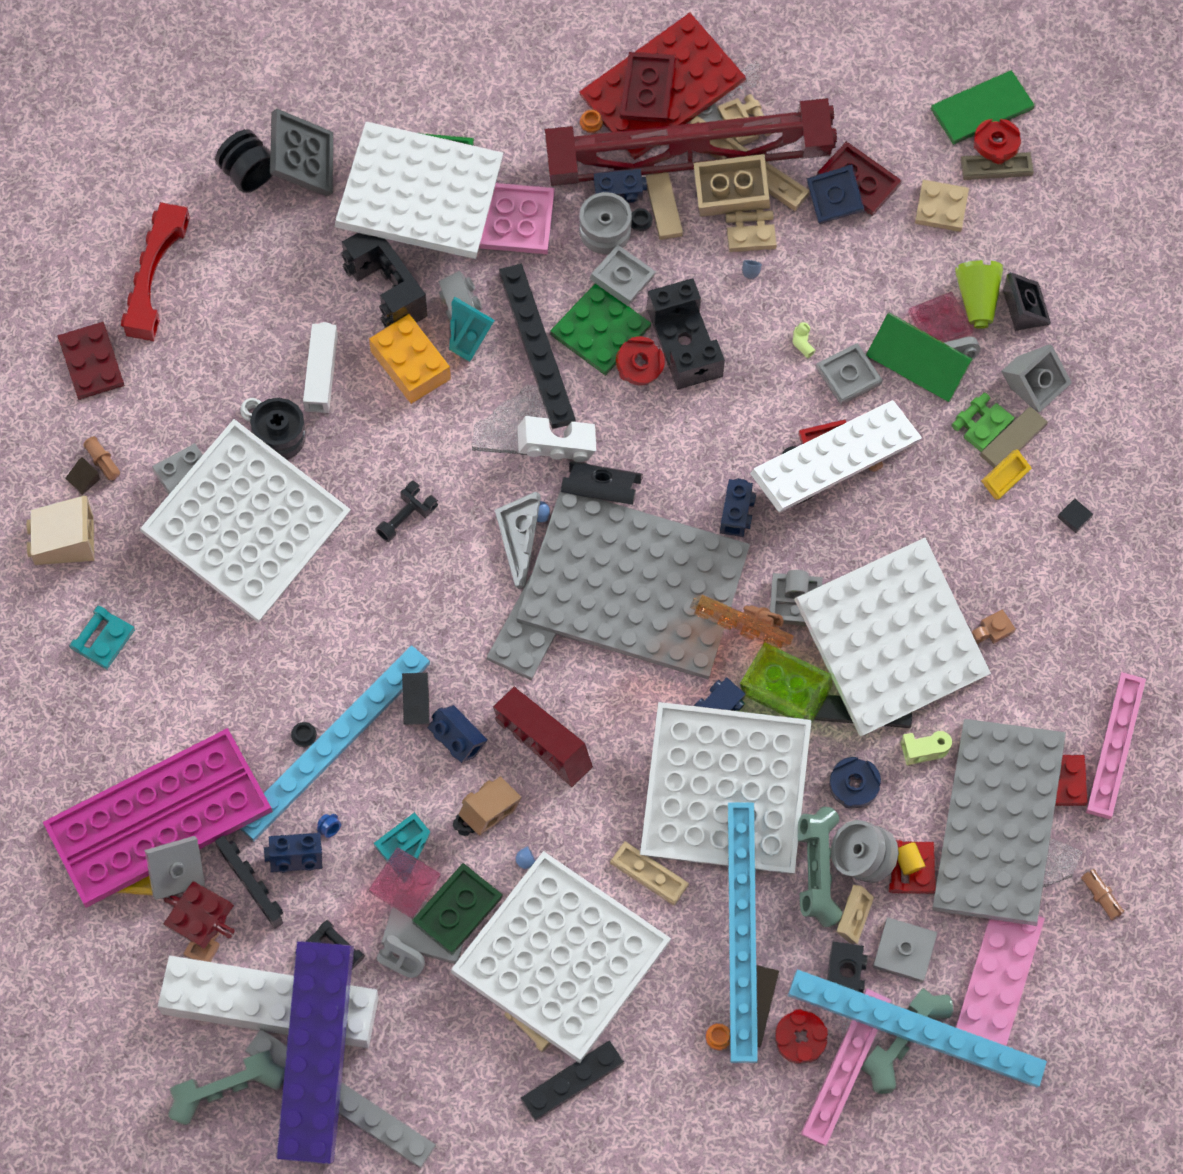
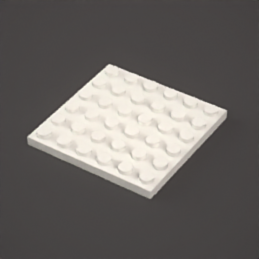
[335,122,503,259]
[140,419,351,623]
[794,538,991,737]
[640,702,811,874]
[451,851,671,1063]

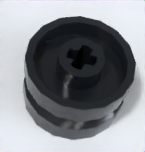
[250,397,306,460]

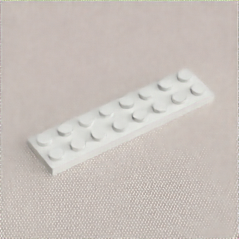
[750,400,922,513]

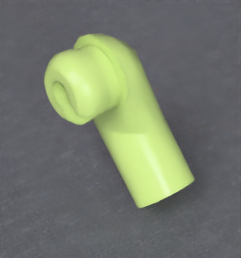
[792,322,816,359]

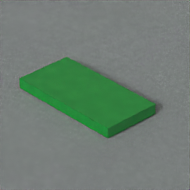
[931,70,1035,145]
[866,312,973,402]

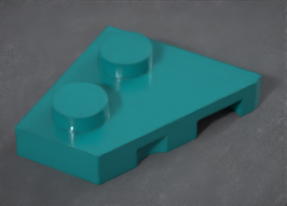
[449,297,495,362]
[374,812,430,883]

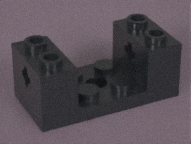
[341,233,428,328]
[647,278,725,390]

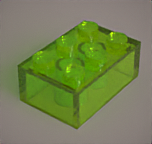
[740,642,833,723]

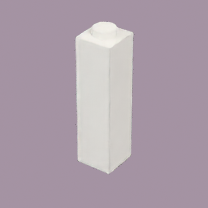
[303,322,338,413]

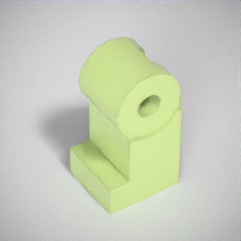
[900,731,952,765]

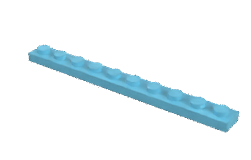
[240,645,430,841]
[728,803,758,1063]
[787,969,1047,1088]

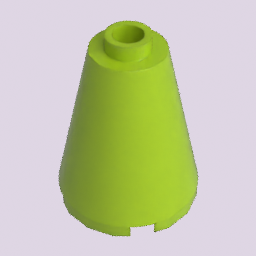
[955,260,1003,329]

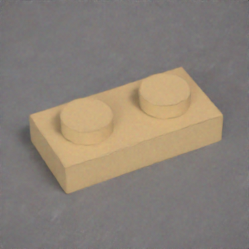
[836,885,874,944]

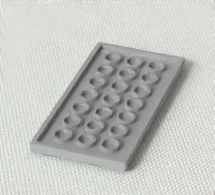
[933,719,1066,926]

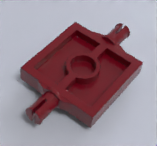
[163,881,235,949]

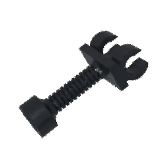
[375,480,439,542]

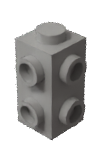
[439,271,482,322]

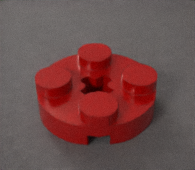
[973,119,1021,164]
[616,336,665,386]
[775,1009,828,1064]

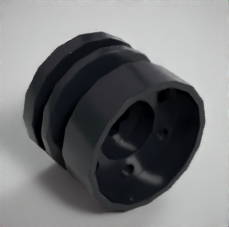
[215,129,273,193]

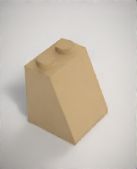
[26,496,95,565]

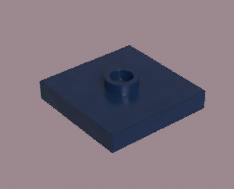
[806,165,865,224]

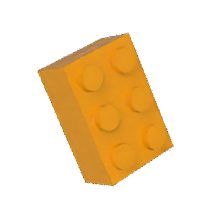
[369,314,451,404]

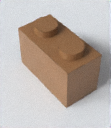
[458,776,522,836]

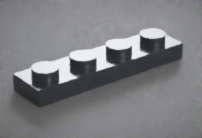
[215,835,284,929]
[521,1040,624,1122]

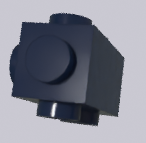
[594,169,647,203]
[720,478,757,537]
[694,677,746,712]
[427,705,488,763]
[264,833,323,873]

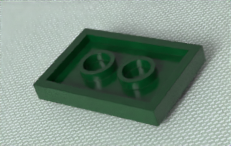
[412,863,503,955]

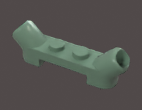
[798,807,843,927]
[861,988,953,1094]
[168,1050,285,1125]

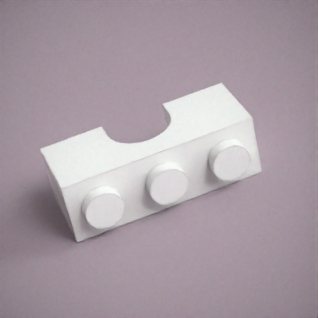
[517,416,596,462]

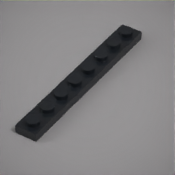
[499,263,576,429]

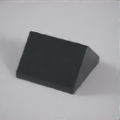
[1003,272,1051,331]

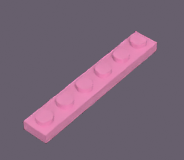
[1086,672,1146,820]
[800,988,891,1146]

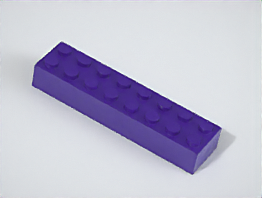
[277,941,354,1164]

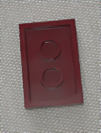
[620,52,676,122]
[817,141,902,216]
[57,321,125,400]

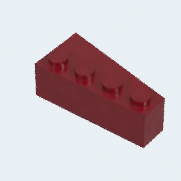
[493,686,593,787]

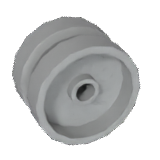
[579,192,632,254]
[831,820,899,883]

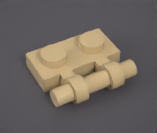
[717,94,771,146]
[725,209,777,252]

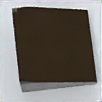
[65,457,100,495]

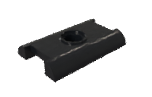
[561,461,643,505]

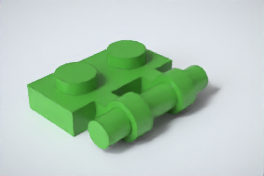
[951,392,1015,452]

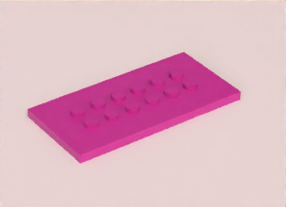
[43,728,273,908]

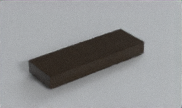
[756,965,779,1048]

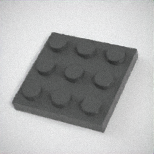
[270,109,333,196]

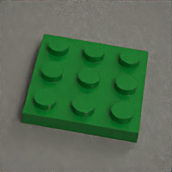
[550,283,651,376]

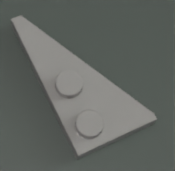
[495,492,541,589]

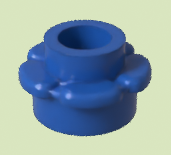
[317,814,341,838]

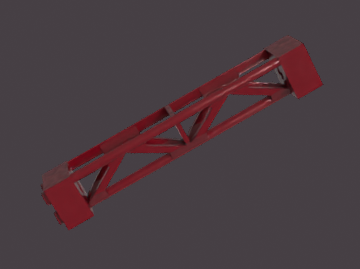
[545,98,837,186]

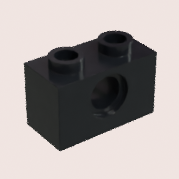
[402,672,430,725]
[827,942,868,993]

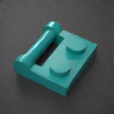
[69,605,135,670]

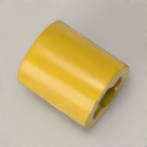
[897,842,925,876]

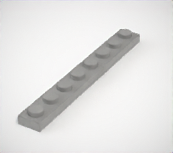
[245,1029,436,1169]

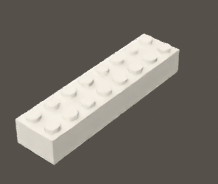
[158,955,379,1049]

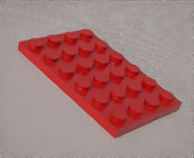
[579,12,746,160]

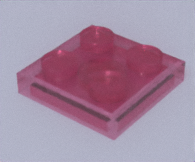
[908,291,973,343]
[369,847,441,919]

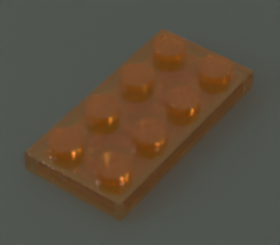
[689,594,794,650]

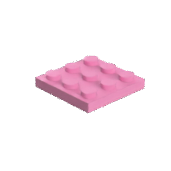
[479,183,555,254]

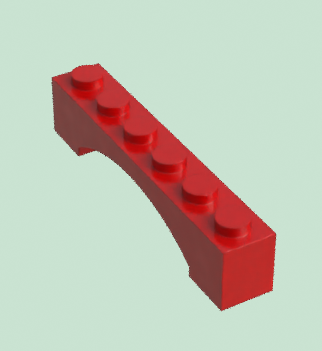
[121,202,190,342]

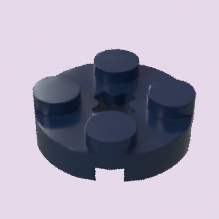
[829,757,881,809]

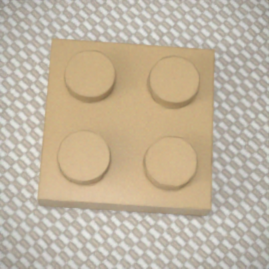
[915,180,969,232]

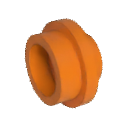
[580,110,603,133]
[705,1023,730,1050]

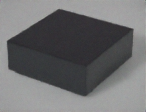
[1057,498,1093,533]

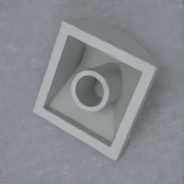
[1001,345,1072,413]

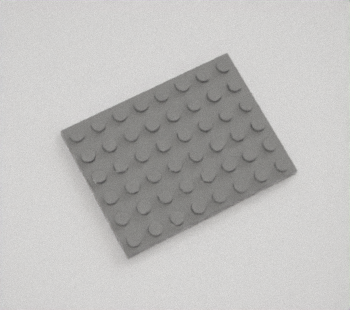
[517,489,750,680]

